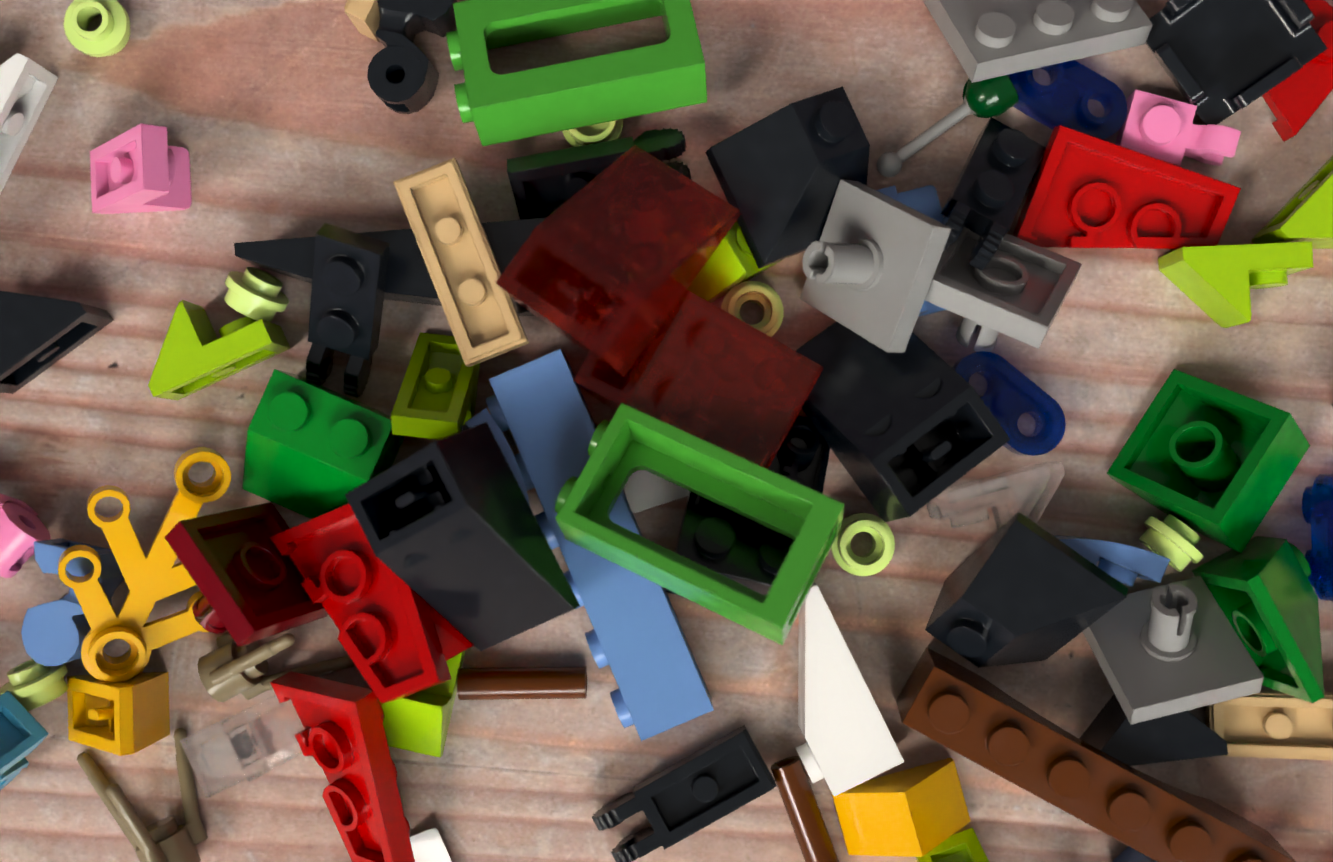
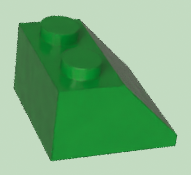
[242,369,405,519]
[1107,369,1310,553]

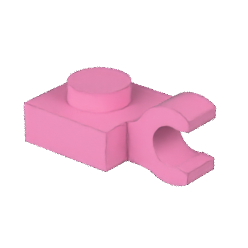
[1115,89,1241,167]

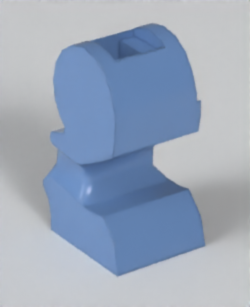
[21,538,124,666]

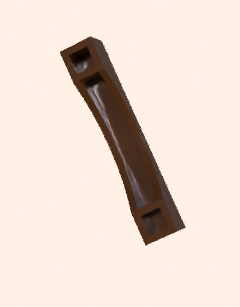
[896,647,1296,862]

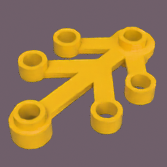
[58,447,231,682]

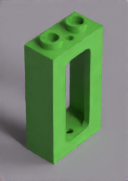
[446,0,707,147]
[555,403,845,646]

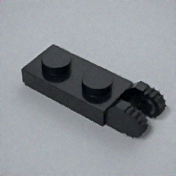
[941,117,1046,271]
[507,127,691,220]
[305,223,390,398]
[592,725,777,862]

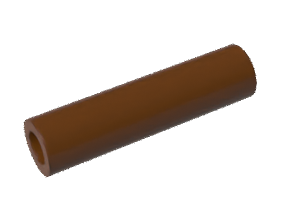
[457,666,587,700]
[771,756,839,862]

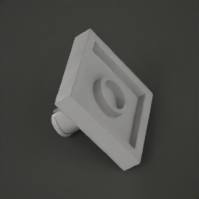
[800,179,952,353]
[924,227,1082,353]
[1082,576,1264,725]

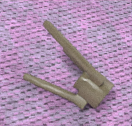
[198,632,355,702]
[77,728,208,862]

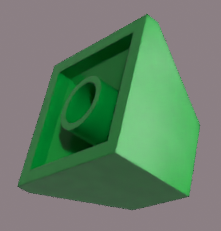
[1191,536,1325,703]

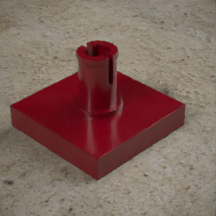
[164,502,329,647]

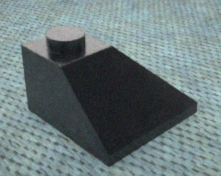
[705,86,870,269]
[925,512,1129,668]

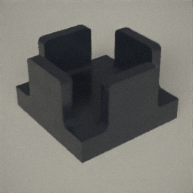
[1146,0,1328,125]

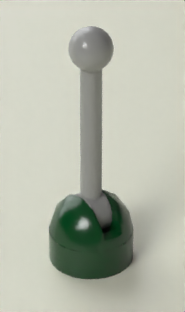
[877,75,1019,177]

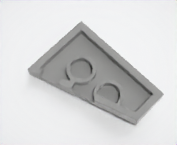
[923,0,1153,83]

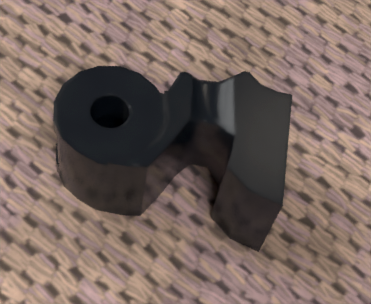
[367,0,457,114]

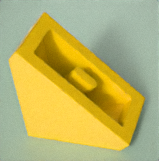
[67,672,170,756]
[830,757,971,857]

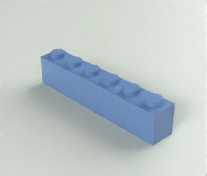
[486,349,714,741]

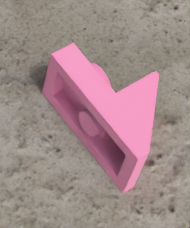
[90,123,191,214]

